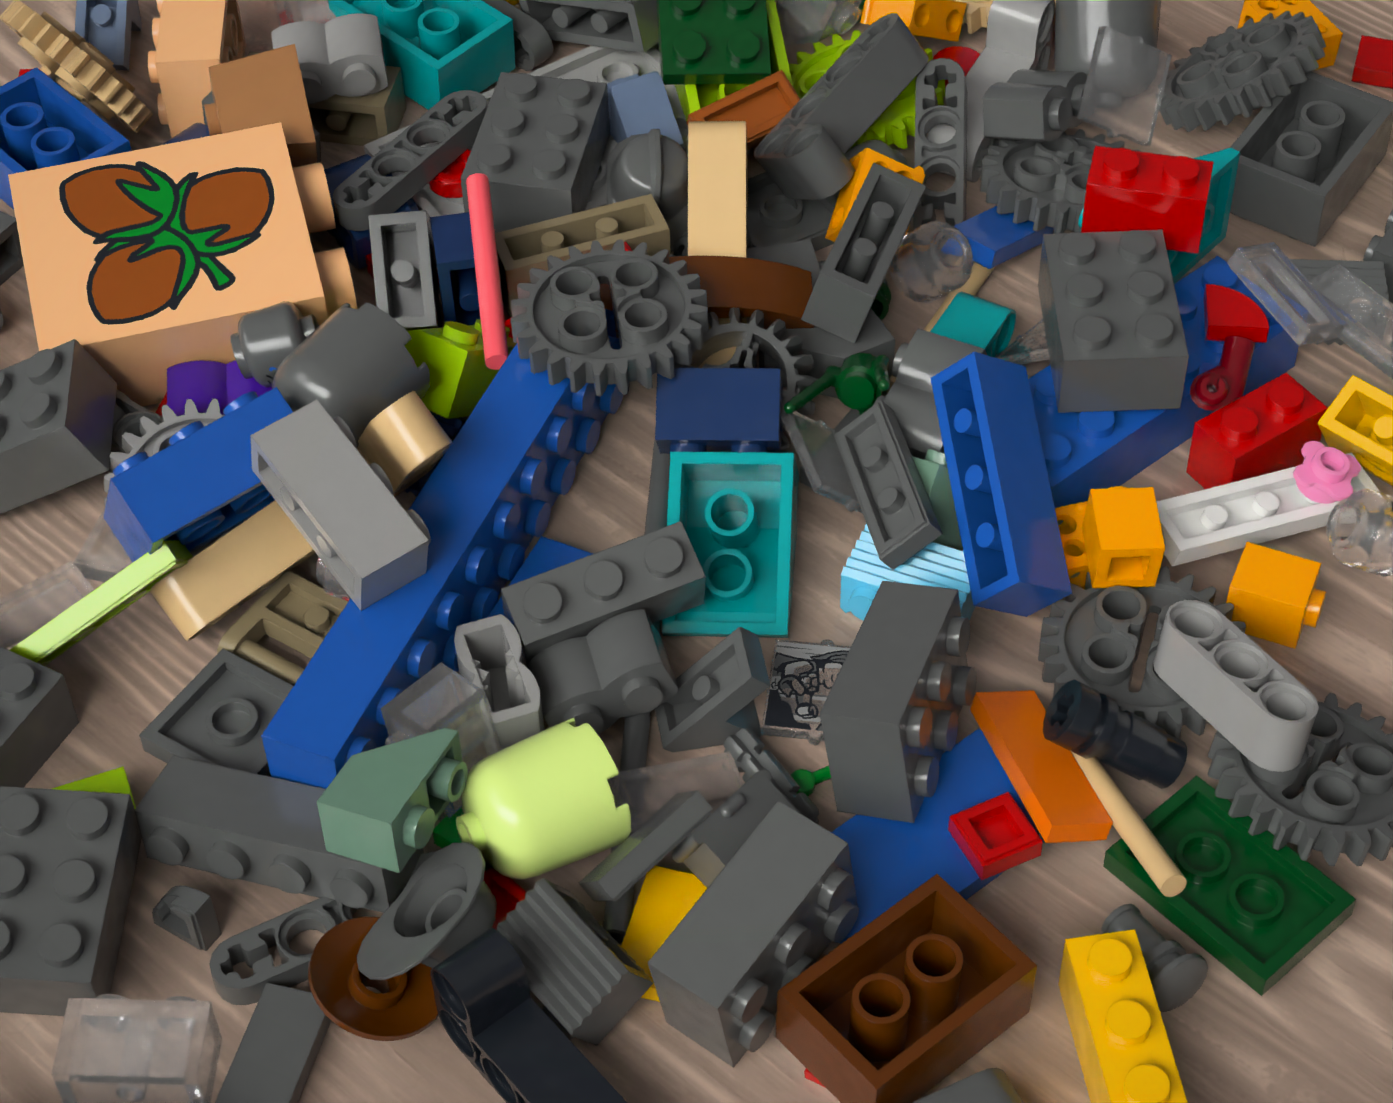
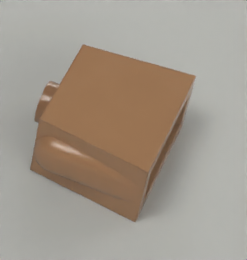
[204,44,317,168]

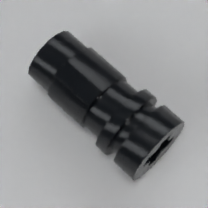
[1043,679,1187,789]

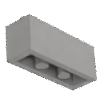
[250,399,431,611]

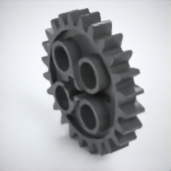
[1153,11,1326,132]
[980,129,1142,233]
[510,239,709,396]
[1038,566,1246,739]
[1208,688,1393,866]

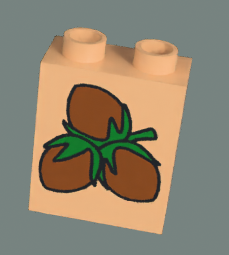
[8,122,357,407]

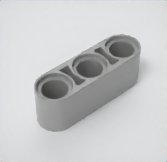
[1153,600,1319,772]

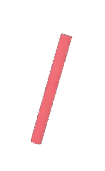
[466,173,509,370]

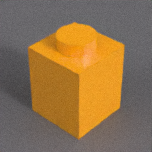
[1082,486,1165,588]
[1226,542,1327,649]

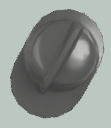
[606,129,688,252]
[357,842,497,980]

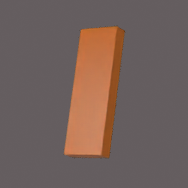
[970,690,1113,843]

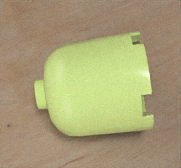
[456,718,631,879]

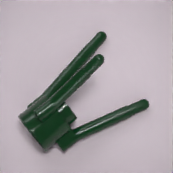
[784,353,890,415]

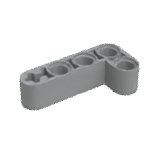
[926,0,1055,183]

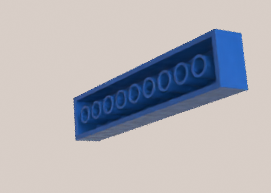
[261,309,623,789]

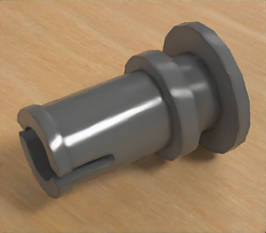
[1101,904,1208,1012]

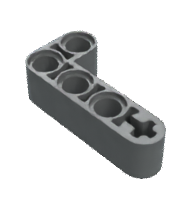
[754,13,929,200]

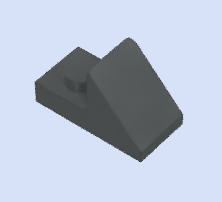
[655,626,771,753]

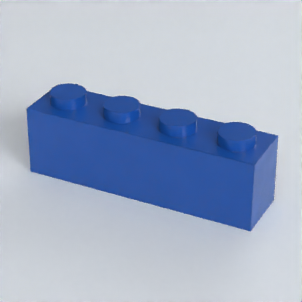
[931,351,1072,617]

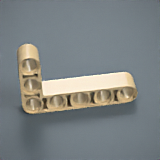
[688,121,748,368]
[150,391,453,642]

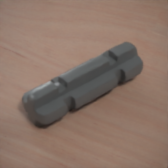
[724,728,819,824]

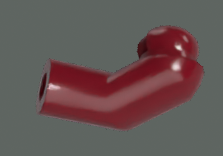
[1190,336,1255,411]

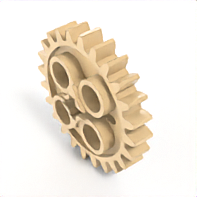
[0,0,153,133]

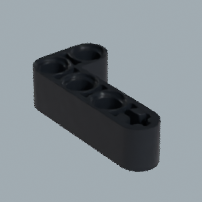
[430,928,627,1103]

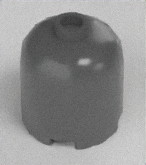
[1054,0,1161,109]
[272,303,430,447]

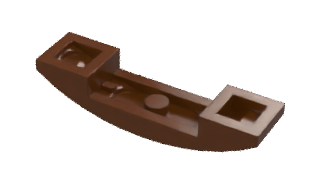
[600,256,814,332]

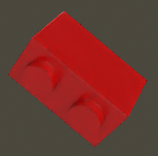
[1081,145,1214,254]
[1186,372,1328,489]

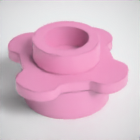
[1293,441,1361,504]

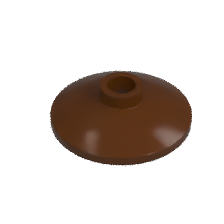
[308,917,439,1041]

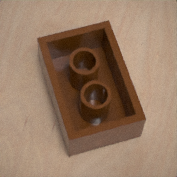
[776,874,1037,1103]

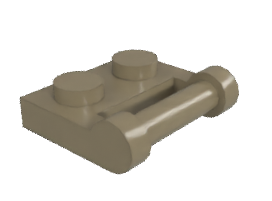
[217,570,348,686]

